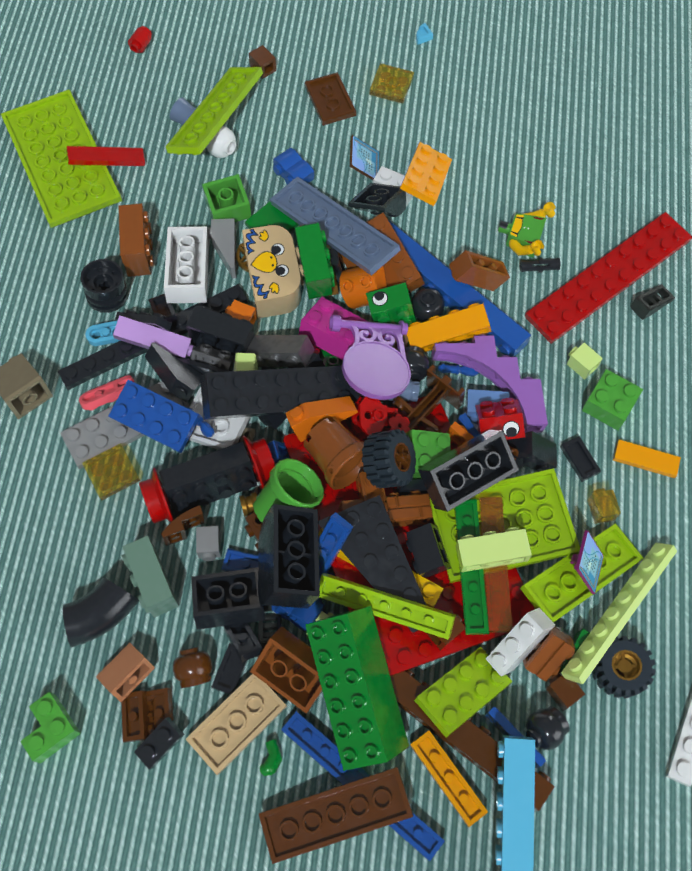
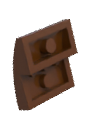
[161,505,205,546]
[121,688,173,743]

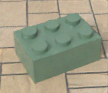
[121,535,179,618]

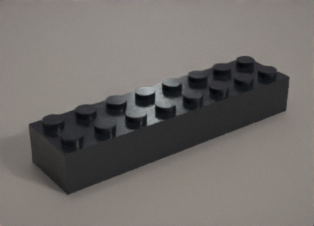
[200,366,364,420]

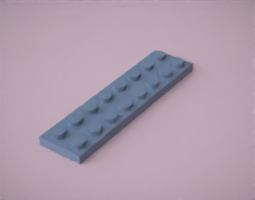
[269,177,401,276]

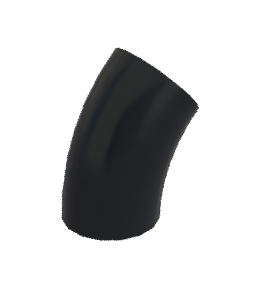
[63,577,139,647]

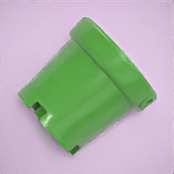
[253,458,324,522]

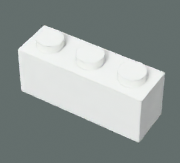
[486,608,555,677]

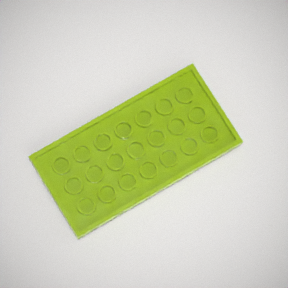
[1,89,122,228]

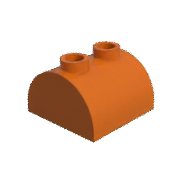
[339,266,387,309]

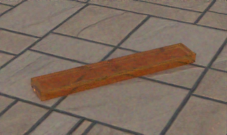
[479,497,512,633]

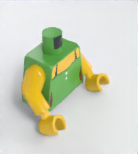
[498,202,556,258]

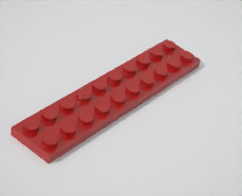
[524,212,692,344]

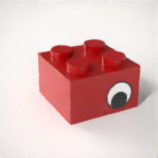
[475,398,525,440]

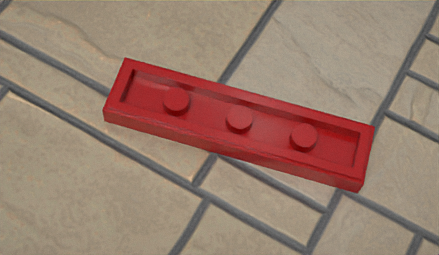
[67,146,145,166]

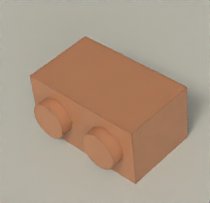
[96,643,155,702]

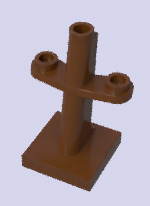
[392,364,465,433]

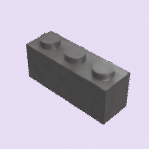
[246,335,315,368]

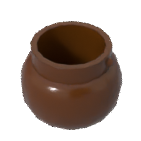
[172,647,212,688]

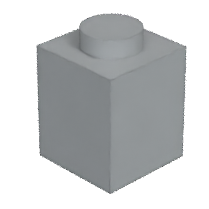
[196,526,221,561]

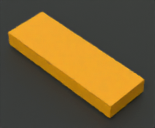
[613,439,681,478]

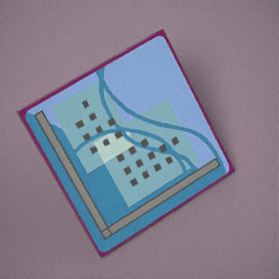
[570,530,604,594]

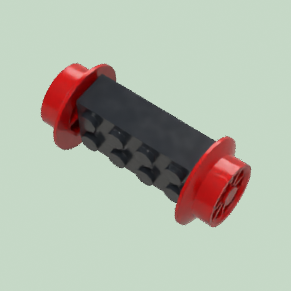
[139,435,275,524]

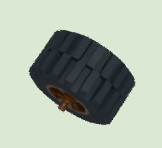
[362,429,416,488]

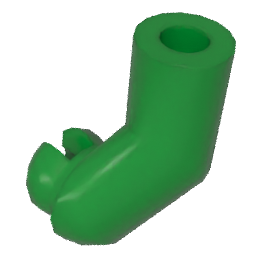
[260,739,282,776]

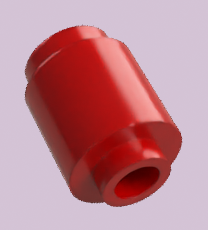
[128,26,152,53]

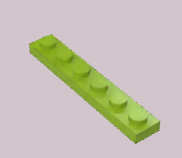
[319,573,456,640]

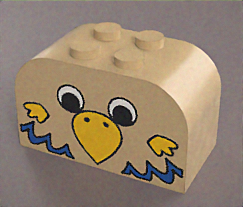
[242,225,304,319]

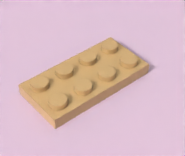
[186,674,287,775]

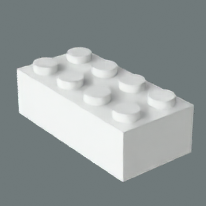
[164,227,209,303]

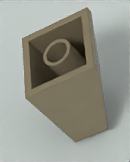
[0,353,53,420]

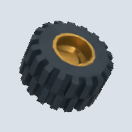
[592,636,656,698]

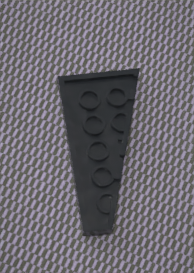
[318,495,427,633]

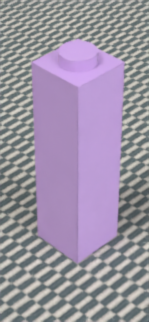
[113,315,194,358]

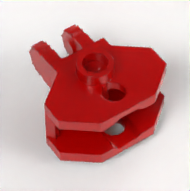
[351,396,398,440]

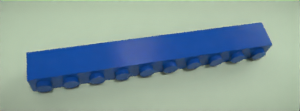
[388,220,531,357]

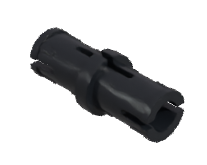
[519,257,561,273]

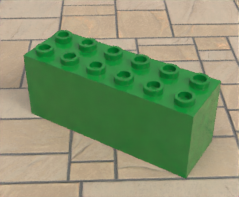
[305,606,409,771]

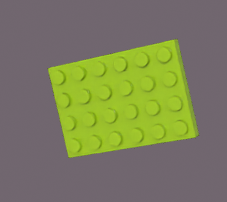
[429,468,580,583]

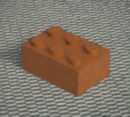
[118,203,154,277]
[250,626,323,714]

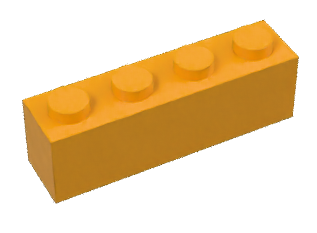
[407,303,492,352]

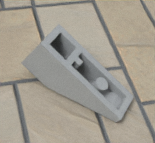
[208,219,236,279]

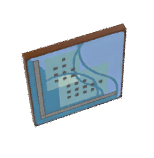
[350,135,380,180]

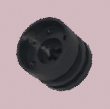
[80,259,128,313]

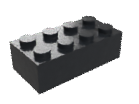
[418,430,519,512]

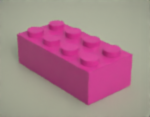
[299,297,385,360]

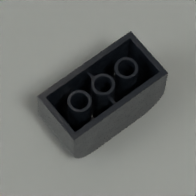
[258,504,320,609]

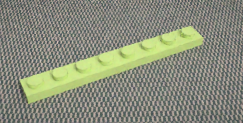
[561,543,677,684]

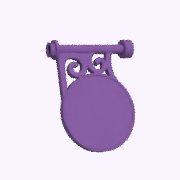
[329,315,411,400]

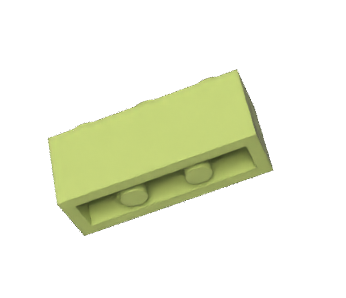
[456,527,532,573]

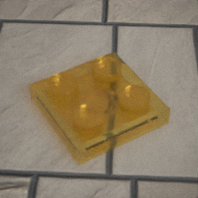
[369,63,414,103]
[82,443,140,501]

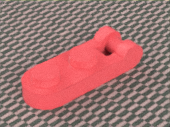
[79,375,135,411]

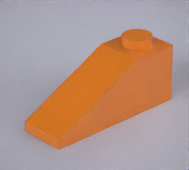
[285,396,358,442]

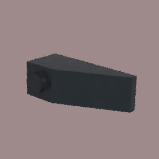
[145,342,202,403]

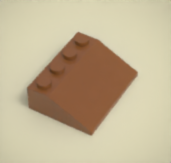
[339,212,425,293]

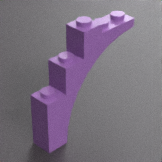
[431,334,548,433]

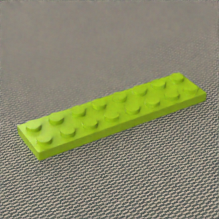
[165,67,263,155]

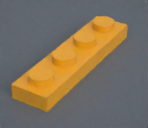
[410,730,488,827]

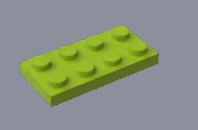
[414,647,512,738]

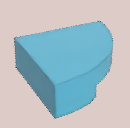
[416,23,433,45]

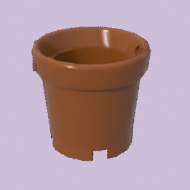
[304,417,365,490]

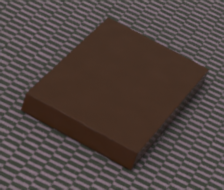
[304,72,356,126]

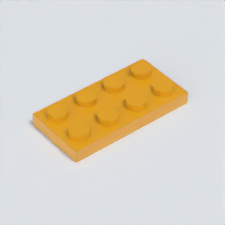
[400,142,452,206]

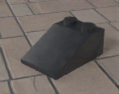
[348,183,406,217]

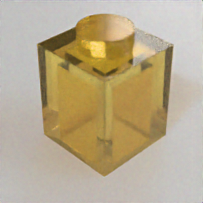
[587,488,621,524]

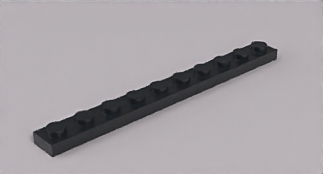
[58,284,248,390]

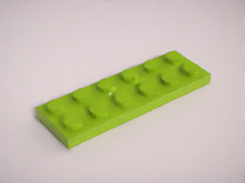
[520,523,644,623]

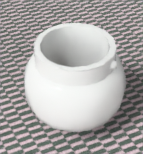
[206,126,236,158]

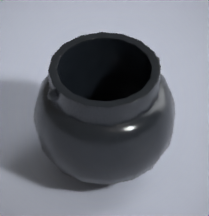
[411,288,445,323]
[405,346,430,382]
[526,706,570,750]

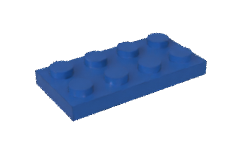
[108,380,201,453]

